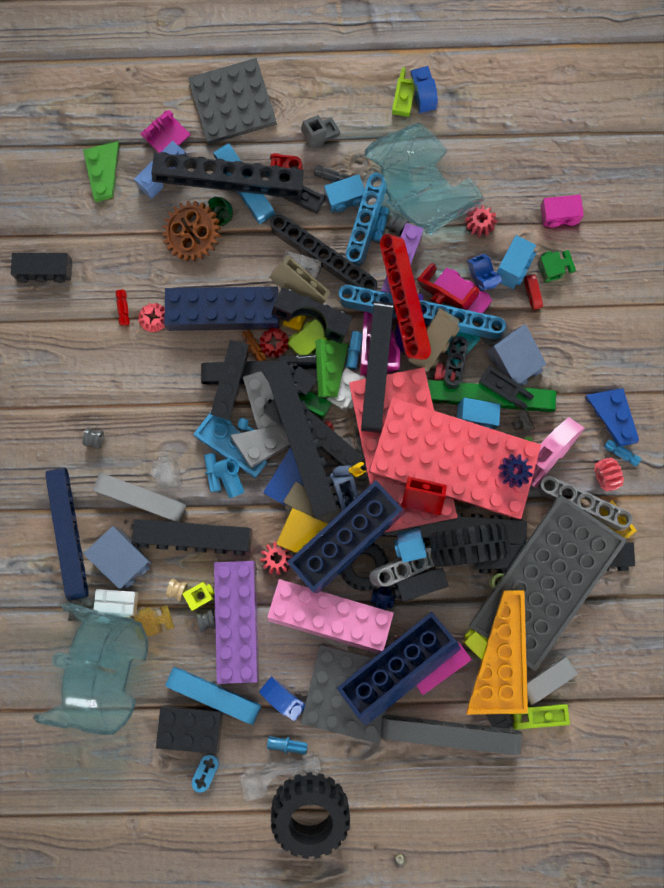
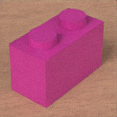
[540,194,584,227]

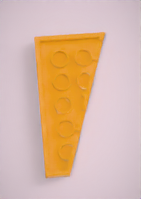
[466,590,528,715]

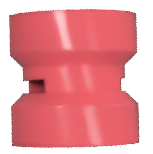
[434,363,456,382]

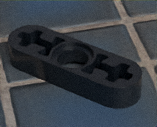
[443,336,468,389]

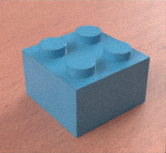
[497,235,536,290]

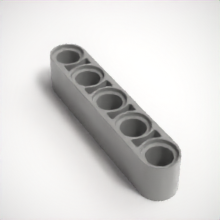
[92,473,187,522]
[539,476,633,531]
[369,545,435,586]

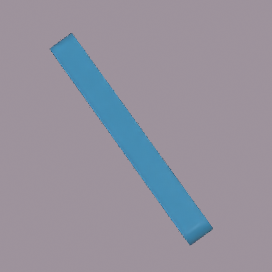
[339,285,506,339]

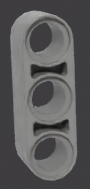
[527,656,578,705]

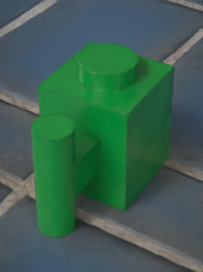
[538,250,576,283]

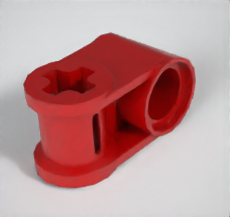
[270,153,303,170]

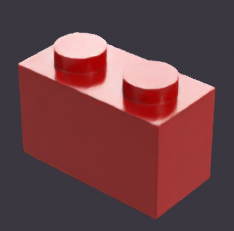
[401,477,447,516]

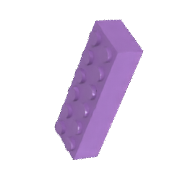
[214,561,259,684]

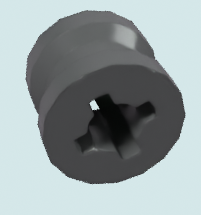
[387,212,409,236]
[83,427,104,449]
[196,609,216,632]

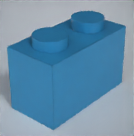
[324,174,365,213]
[457,398,500,430]
[394,527,427,563]

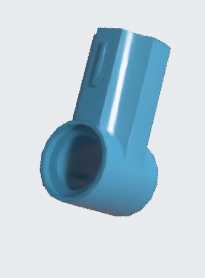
[213,458,244,498]

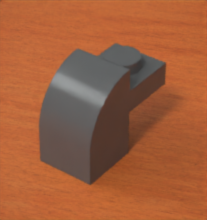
[301,115,340,148]

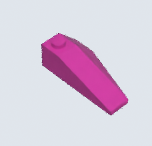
[360,302,400,377]

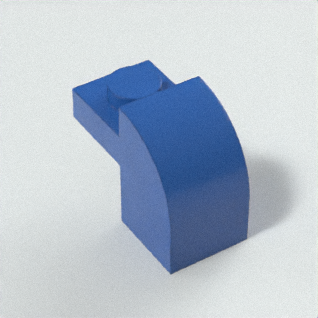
[410,66,438,113]
[467,254,502,291]
[259,676,305,721]

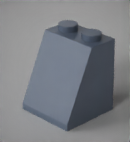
[485,324,546,386]
[83,526,152,590]

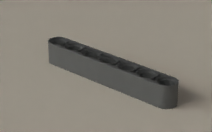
[381,715,523,755]

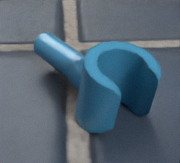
[237,418,255,431]

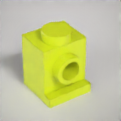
[182,582,215,611]
[463,628,488,660]

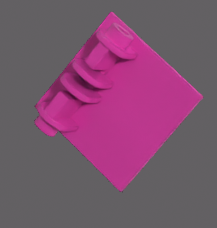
[140,110,191,153]

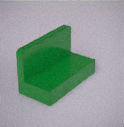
[298,392,332,421]

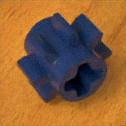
[370,587,396,610]

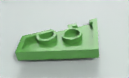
[83,141,120,202]
[315,339,348,398]

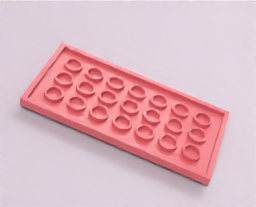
[349,367,458,533]
[369,398,541,520]

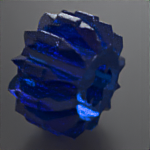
[498,454,533,488]

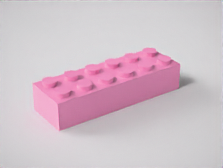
[267,579,394,654]

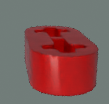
[524,274,543,310]

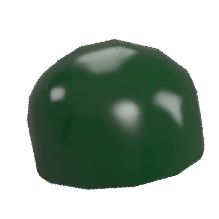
[208,196,234,227]

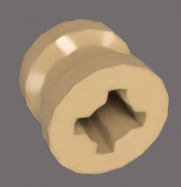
[166,578,188,601]

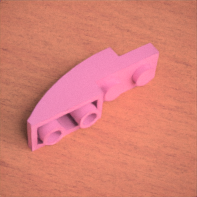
[531,418,585,488]

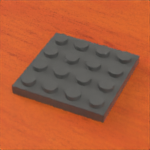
[188,58,277,145]
[301,645,386,744]

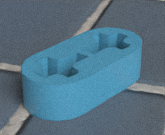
[191,754,219,793]

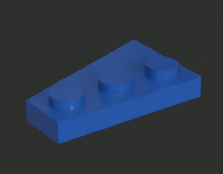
[585,388,639,447]

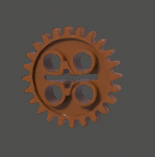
[162,201,222,262]

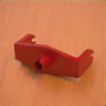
[417,263,480,310]

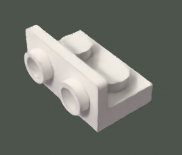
[327,368,366,412]

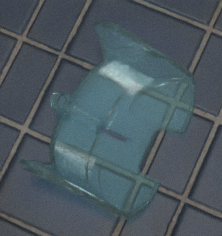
[364,123,485,235]
[33,602,149,735]

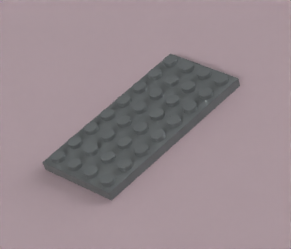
[469,494,627,671]

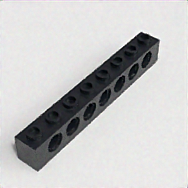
[151,152,304,199]

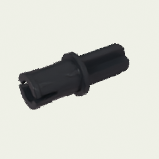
[278,353,317,368]

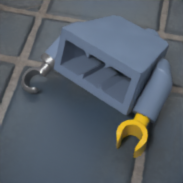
[330,462,366,511]

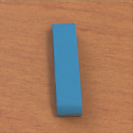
[213,143,276,224]
[346,173,387,266]
[165,667,262,725]

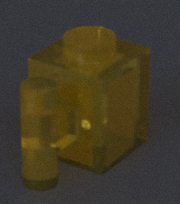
[134,605,174,639]

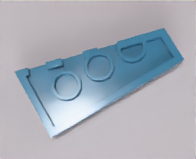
[193,412,267,479]

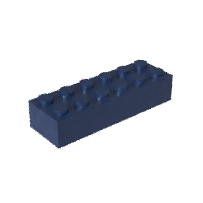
[164,286,280,331]
[287,480,406,594]
[337,612,461,726]

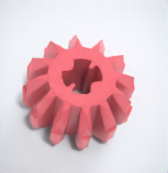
[465,205,497,237]
[594,457,624,492]
[260,542,293,575]

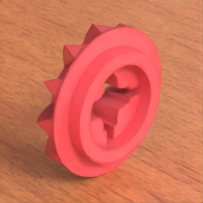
[138,303,165,332]

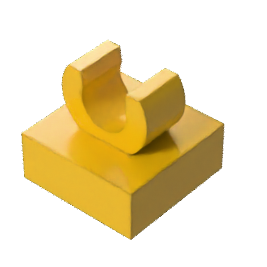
[283,316,307,332]

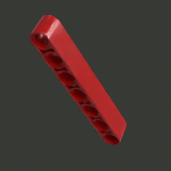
[380,234,431,360]

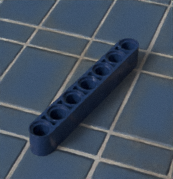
[45,467,89,601]

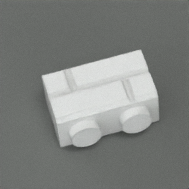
[93,589,139,620]

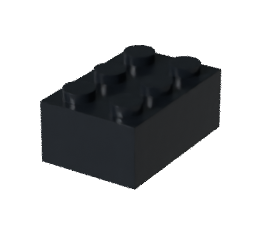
[156,705,223,754]

